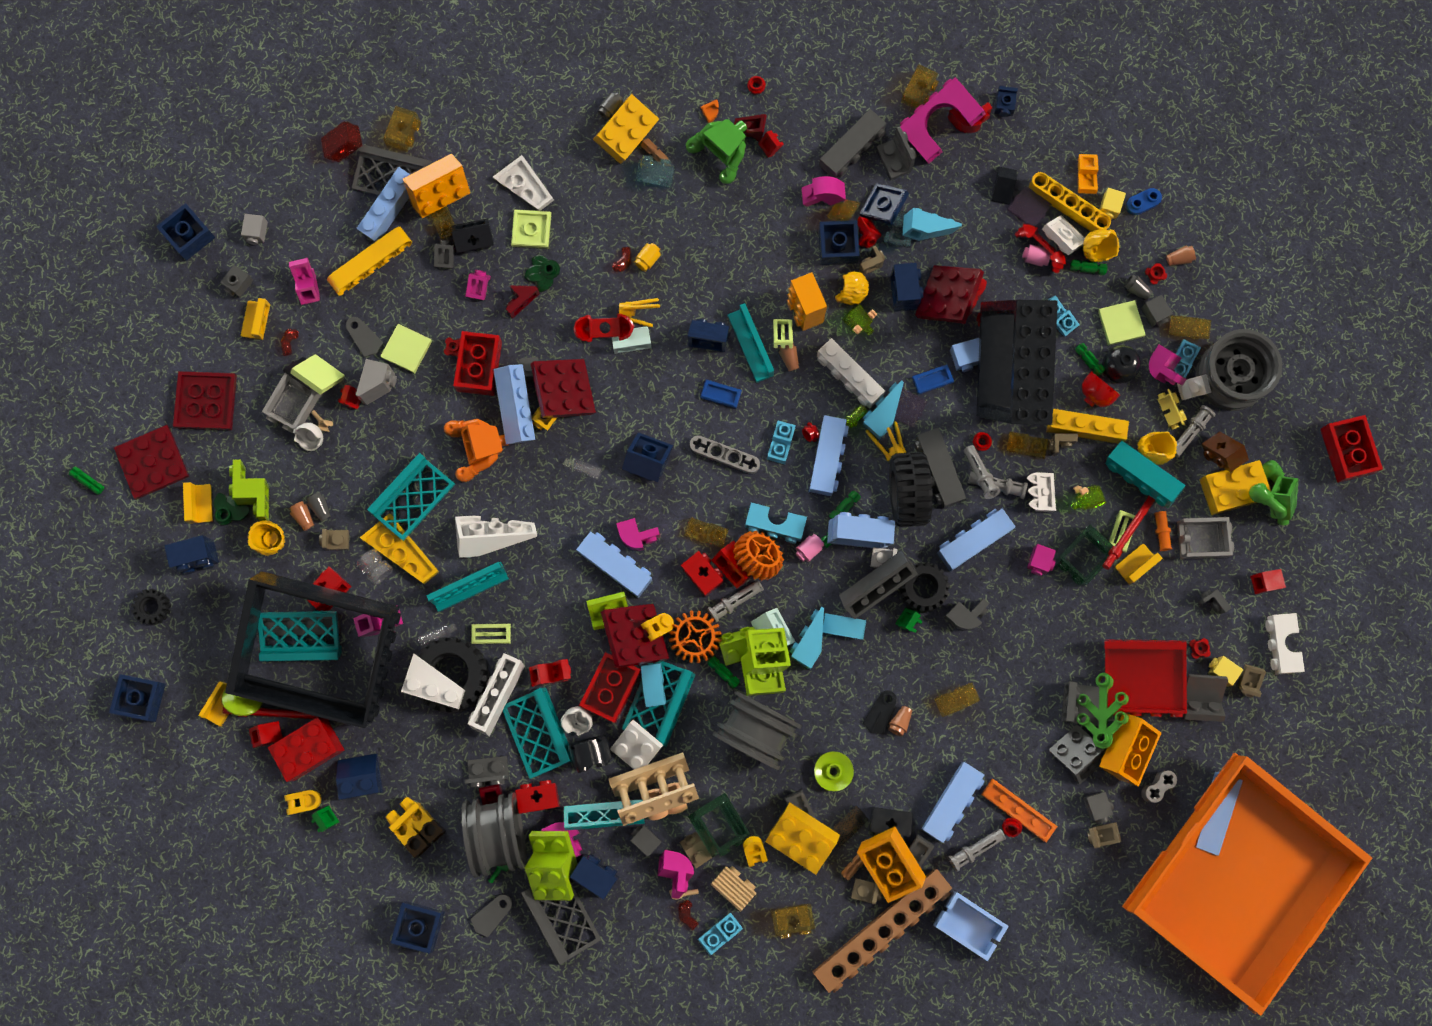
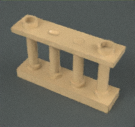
[608,752,699,826]

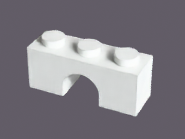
[1265,613,1305,675]

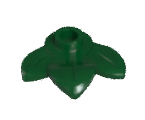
[524,255,560,292]
[213,493,250,525]

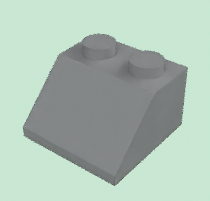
[356,359,397,405]

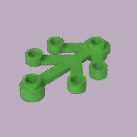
[1077,673,1129,749]

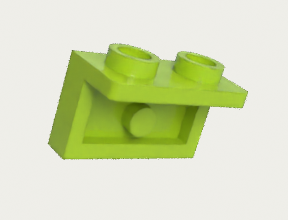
[586,592,628,630]
[718,627,755,666]

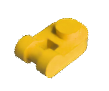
[641,613,674,642]
[284,790,322,815]
[743,836,768,867]

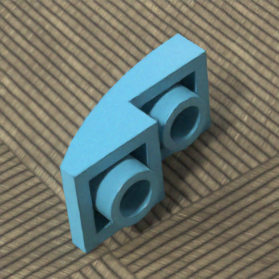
[1048,295,1080,336]
[1174,339,1201,378]
[767,421,796,464]
[823,613,866,639]
[641,663,666,707]
[697,913,743,955]

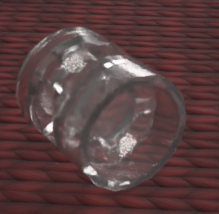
[356,549,393,585]

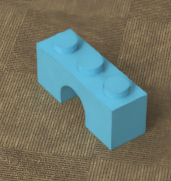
[745,503,807,544]

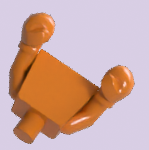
[444,419,509,482]

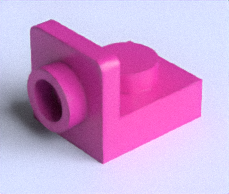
[466,270,491,300]

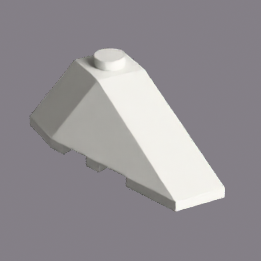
[455,516,537,558]

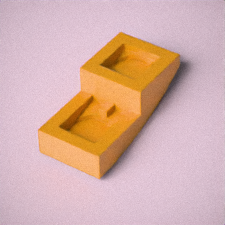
[1078,154,1099,194]

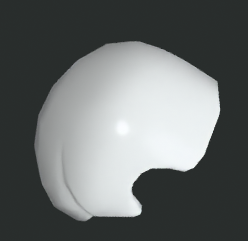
[293,423,323,451]
[561,706,593,736]

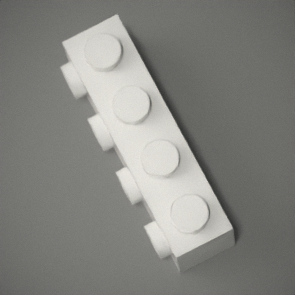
[817,338,885,409]
[468,653,525,737]

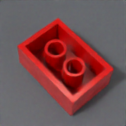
[453,331,502,396]
[1320,415,1383,483]
[579,652,641,724]
[268,717,345,782]

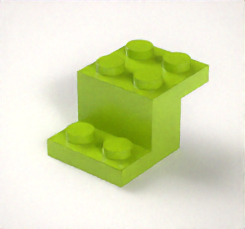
[229,460,269,521]
[740,628,791,696]
[525,831,578,901]

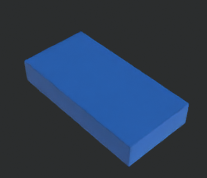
[912,365,954,395]
[700,380,742,409]

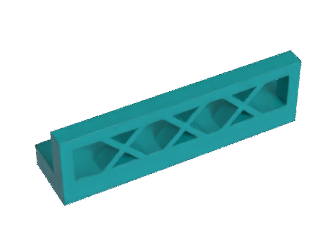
[727,303,774,383]
[564,799,645,831]

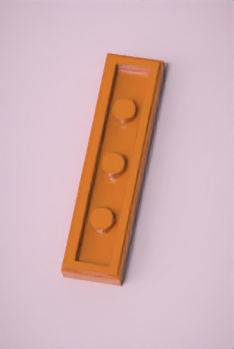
[981,779,1058,843]

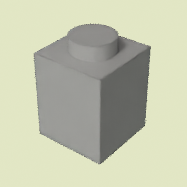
[241,214,268,245]

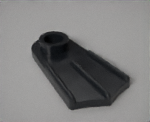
[863,690,897,734]

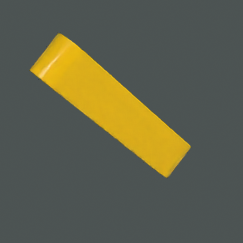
[1029,172,1111,232]
[327,227,412,296]

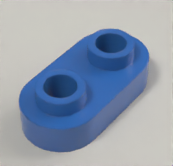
[1126,188,1162,215]

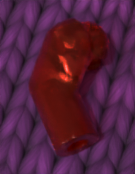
[612,247,631,272]
[280,328,298,356]
[678,900,699,931]

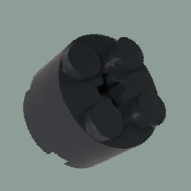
[568,735,612,773]

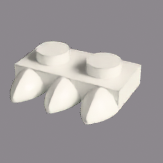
[1027,472,1056,512]

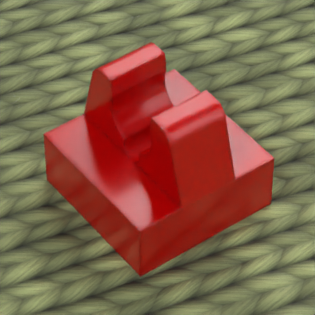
[758,130,784,158]
[338,385,360,410]

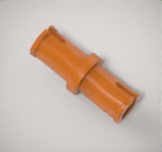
[1154,511,1172,551]

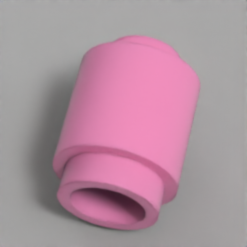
[1022,244,1051,267]
[796,534,824,562]

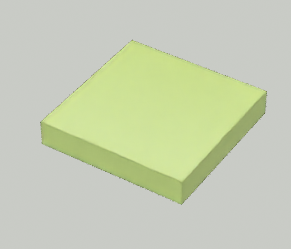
[511,210,551,249]
[1098,300,1146,346]
[381,324,432,374]
[290,354,345,395]

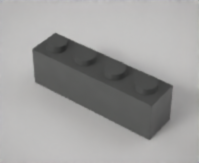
[819,109,886,178]
[914,428,966,509]
[839,550,918,619]

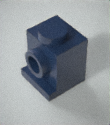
[994,86,1018,117]

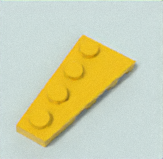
[360,513,439,584]

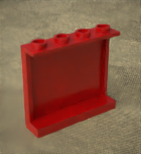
[1104,639,1187,717]

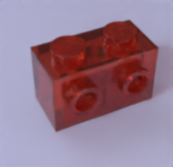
[321,121,362,162]

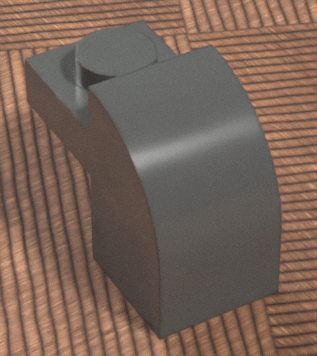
[944,599,990,631]

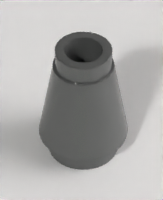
[1124,274,1153,300]
[306,492,331,522]

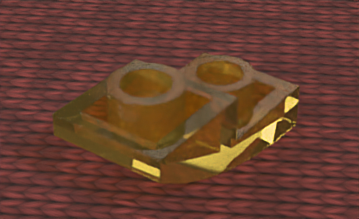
[827,199,860,221]
[431,206,455,239]
[1169,315,1211,339]
[1007,432,1048,459]
[684,517,729,548]
[934,682,980,717]

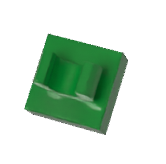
[895,608,922,633]
[311,806,339,832]

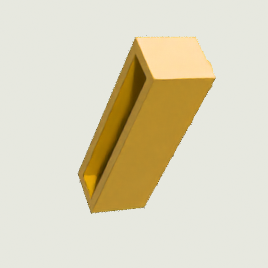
[1046,409,1129,444]

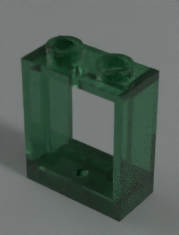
[1055,524,1113,586]
[688,793,750,858]

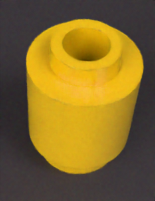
[634,243,661,272]

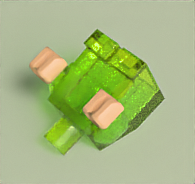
[842,304,877,336]
[1071,484,1107,510]

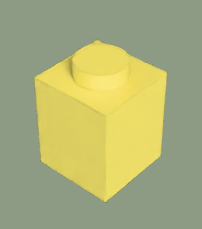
[1099,188,1126,220]
[1208,656,1243,687]

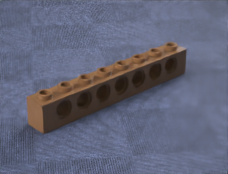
[812,868,952,993]

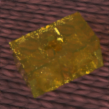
[901,64,939,109]
[383,106,421,152]
[771,903,815,939]

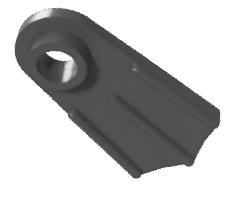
[346,317,383,357]
[470,894,512,937]

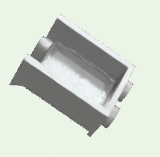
[262,373,323,433]
[1177,517,1234,560]

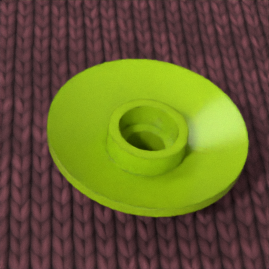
[222,689,262,716]
[814,751,854,791]

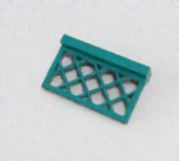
[367,453,455,541]
[426,561,509,612]
[258,611,342,661]
[622,661,696,747]
[503,688,572,779]

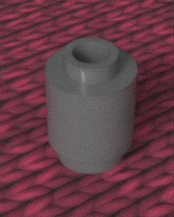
[598,93,623,121]

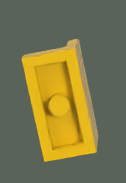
[241,298,270,340]
[183,482,213,524]
[1115,544,1163,585]
[198,682,229,726]

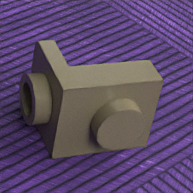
[1238,664,1266,697]
[1088,822,1122,849]
[680,832,713,868]

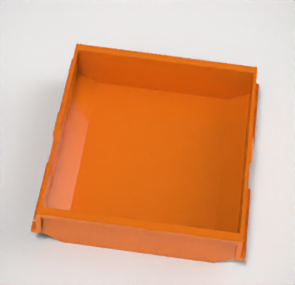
[1122,753,1372,1016]

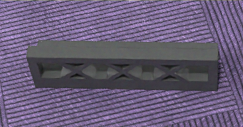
[263,614,341,637]

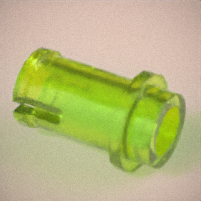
[845,404,868,428]

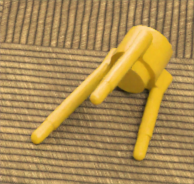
[619,298,660,327]
[865,421,906,461]

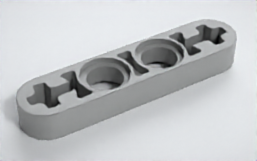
[690,436,760,474]

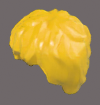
[1082,229,1120,262]
[835,271,869,305]
[1137,432,1177,465]
[248,520,285,556]

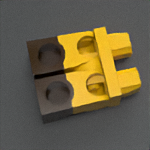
[386,797,446,858]

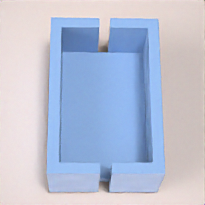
[827,512,895,549]
[933,891,1009,961]

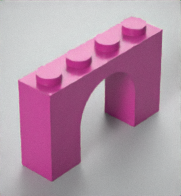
[900,77,986,164]

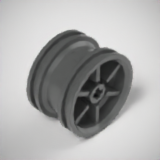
[1195,329,1283,411]
[712,690,802,770]
[461,792,527,878]

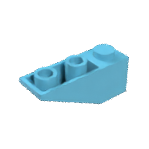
[902,208,962,241]
[863,380,904,440]
[789,607,824,670]

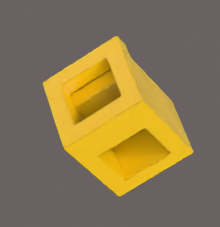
[532,407,557,431]

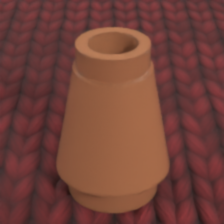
[1166,245,1196,266]
[779,344,799,371]
[289,501,314,531]
[889,706,913,737]

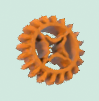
[733,531,784,581]
[669,611,721,663]

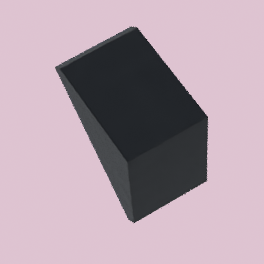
[991,166,1017,205]

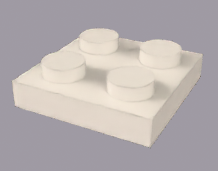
[1042,215,1085,255]
[610,720,663,770]

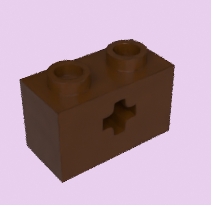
[1202,431,1249,472]

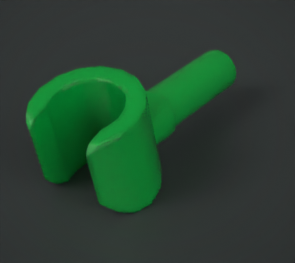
[488,865,509,884]

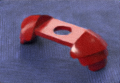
[1015,224,1066,273]
[573,314,635,342]

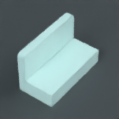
[612,326,651,354]
[751,608,795,646]

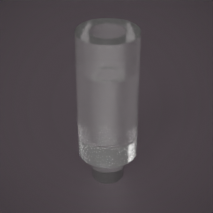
[563,458,602,481]
[417,623,457,648]

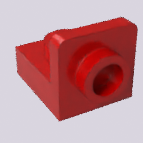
[857,216,881,248]

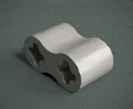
[1141,771,1177,803]

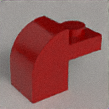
[948,102,992,133]
[529,659,571,687]

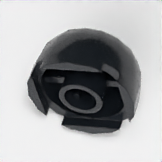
[1102,345,1141,384]

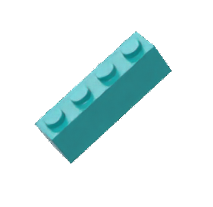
[1105,441,1186,509]

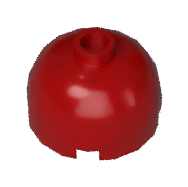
[1082,371,1120,407]

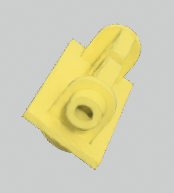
[1157,389,1187,430]

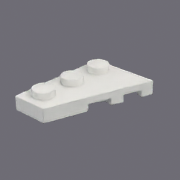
[493,155,554,211]
[401,654,465,709]

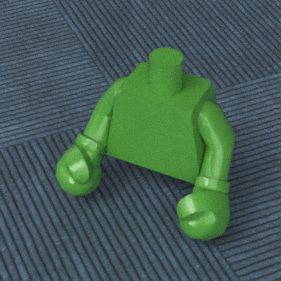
[686,119,747,184]
[1249,460,1298,525]

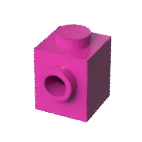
[1027,544,1056,576]

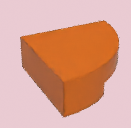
[701,99,719,123]

